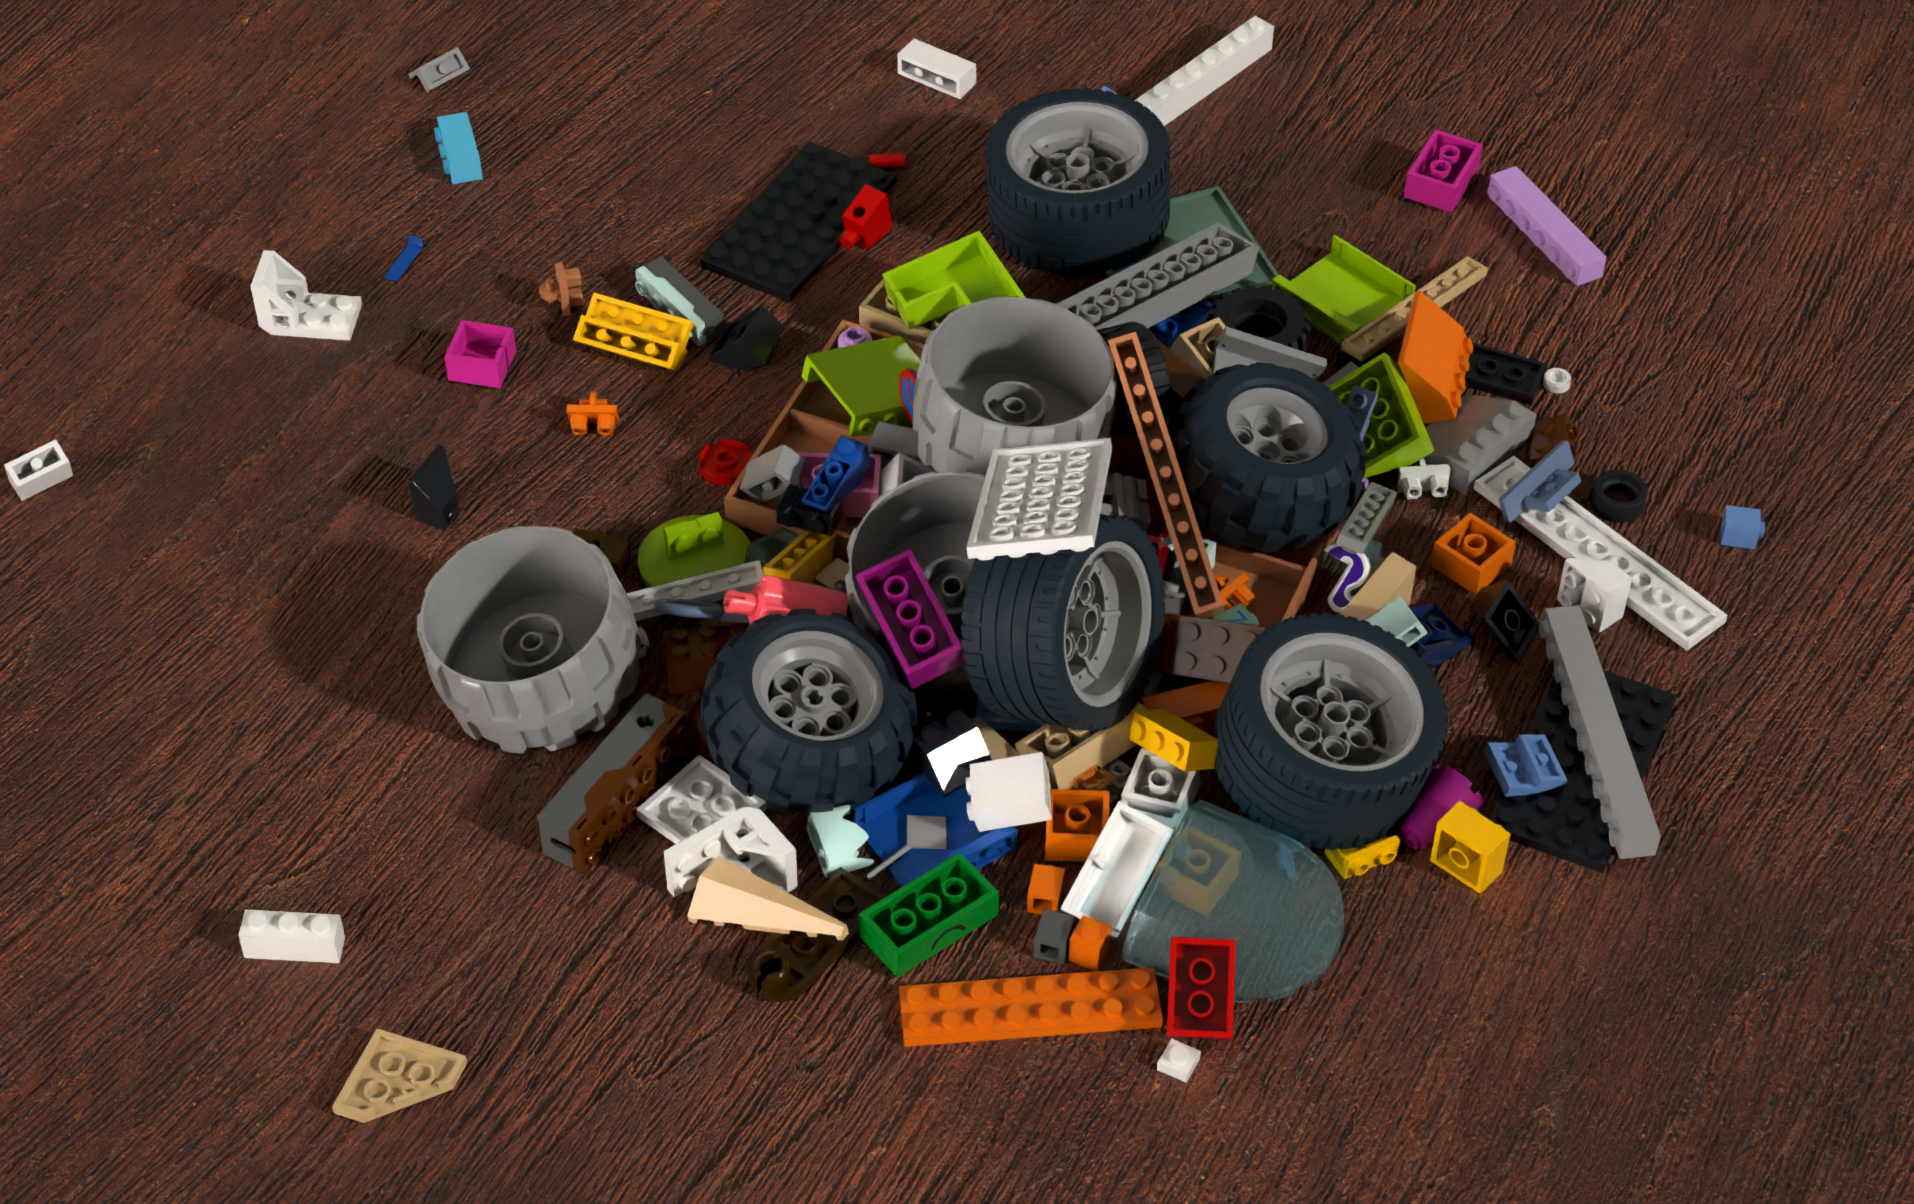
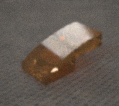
[1070,764,1116,791]

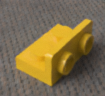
[1324,834,1400,879]

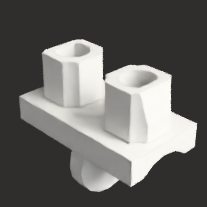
[1396,458,1451,499]

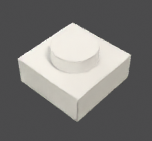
[1157,1038,1201,1083]

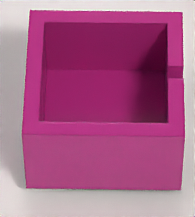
[444,320,516,388]

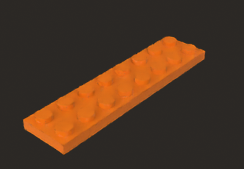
[899,967,1163,1047]

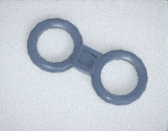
[654,598,749,623]

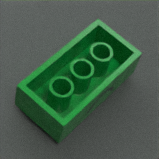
[859,852,999,978]

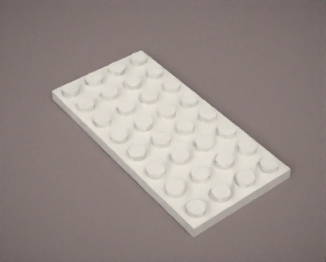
[966,438,1112,561]

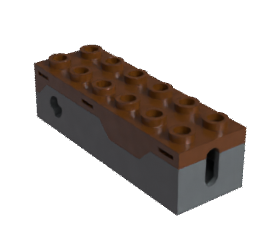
[538,693,690,874]

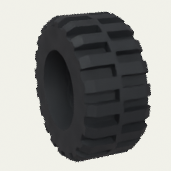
[1207,286,1310,352]
[1096,321,1172,435]

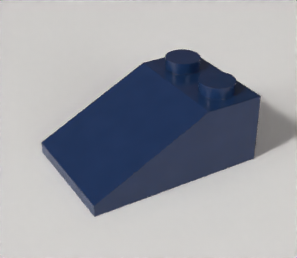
[1408,603,1475,669]

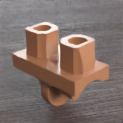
[539,262,584,316]

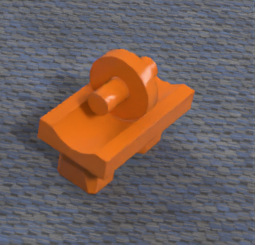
[566,391,619,436]
[1214,572,1255,611]

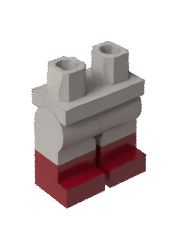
[1100,473,1169,538]

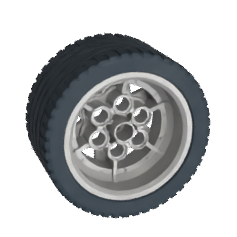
[985,88,1170,275]
[961,514,1165,731]
[1211,613,1448,850]

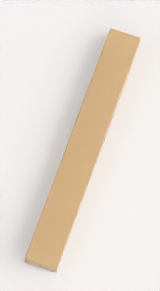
[1340,256,1488,362]

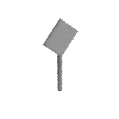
[866,815,946,879]

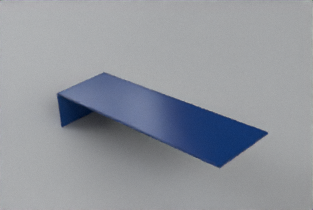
[383,234,423,282]

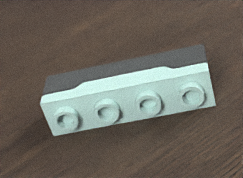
[635,257,724,347]

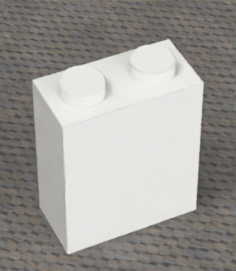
[966,752,1052,832]

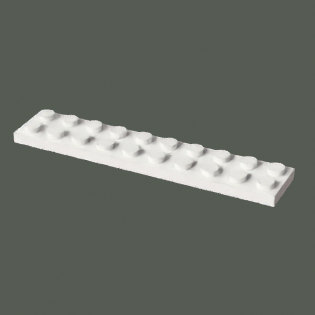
[1474,456,1728,651]

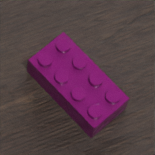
[855,549,966,689]

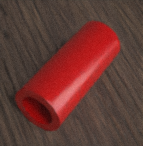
[868,152,906,169]

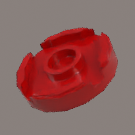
[698,439,753,485]

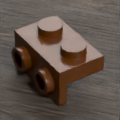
[1530,414,1578,471]

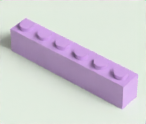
[1487,166,1606,287]

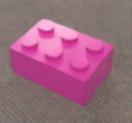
[1404,129,1483,213]

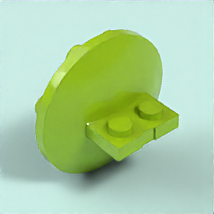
[638,512,753,603]

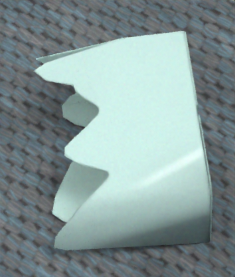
[806,805,874,878]

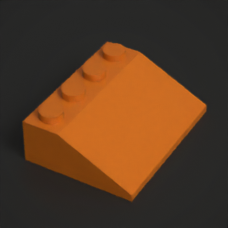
[1398,291,1473,424]

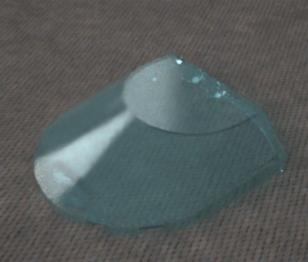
[1122,800,1345,1003]

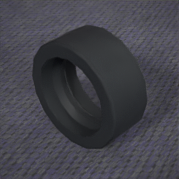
[1591,470,1648,522]

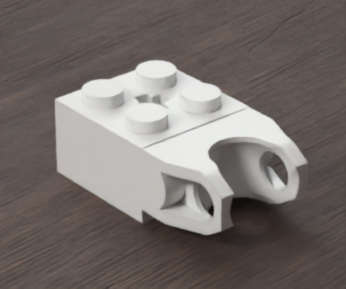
[1120,748,1200,861]

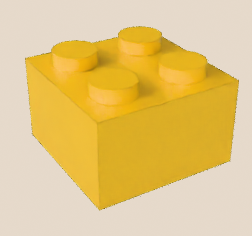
[1430,801,1511,894]

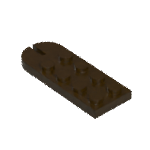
[747,867,887,1002]

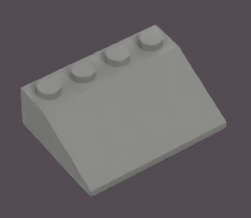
[1414,394,1536,495]

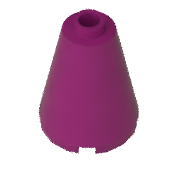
[1401,764,1483,849]

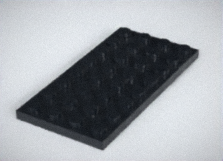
[700,141,897,302]
[1489,670,1677,874]

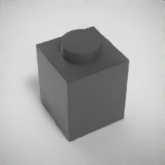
[1033,909,1075,965]

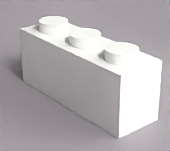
[898,39,976,99]
[238,909,345,963]

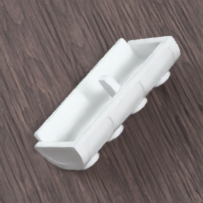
[1060,801,1174,940]

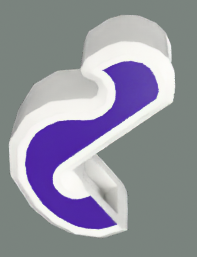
[1324,543,1373,614]

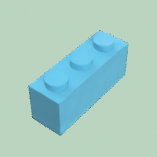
[434,112,483,184]

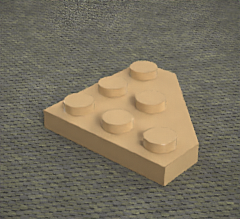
[332,1028,467,1123]

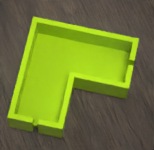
[882,231,1026,330]

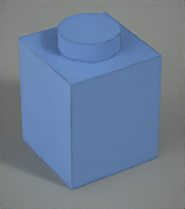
[1721,505,1765,549]

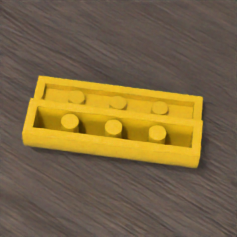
[573,293,694,371]

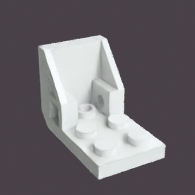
[251,250,362,341]
[664,807,798,897]

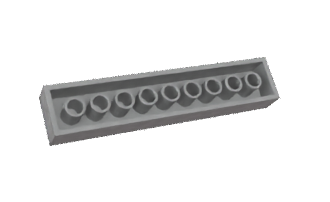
[1057,223,1259,330]

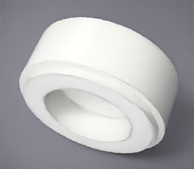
[1543,368,1571,394]

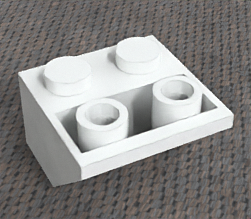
[1557,558,1632,633]

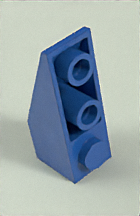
[801,435,871,512]

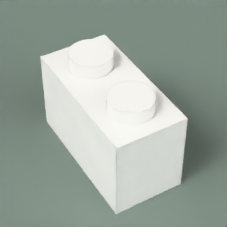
[4,439,73,501]

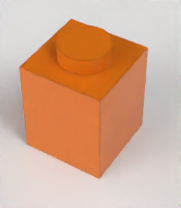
[1027,864,1065,915]
[1068,915,1112,972]

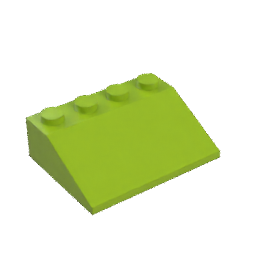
[1328,352,1435,478]

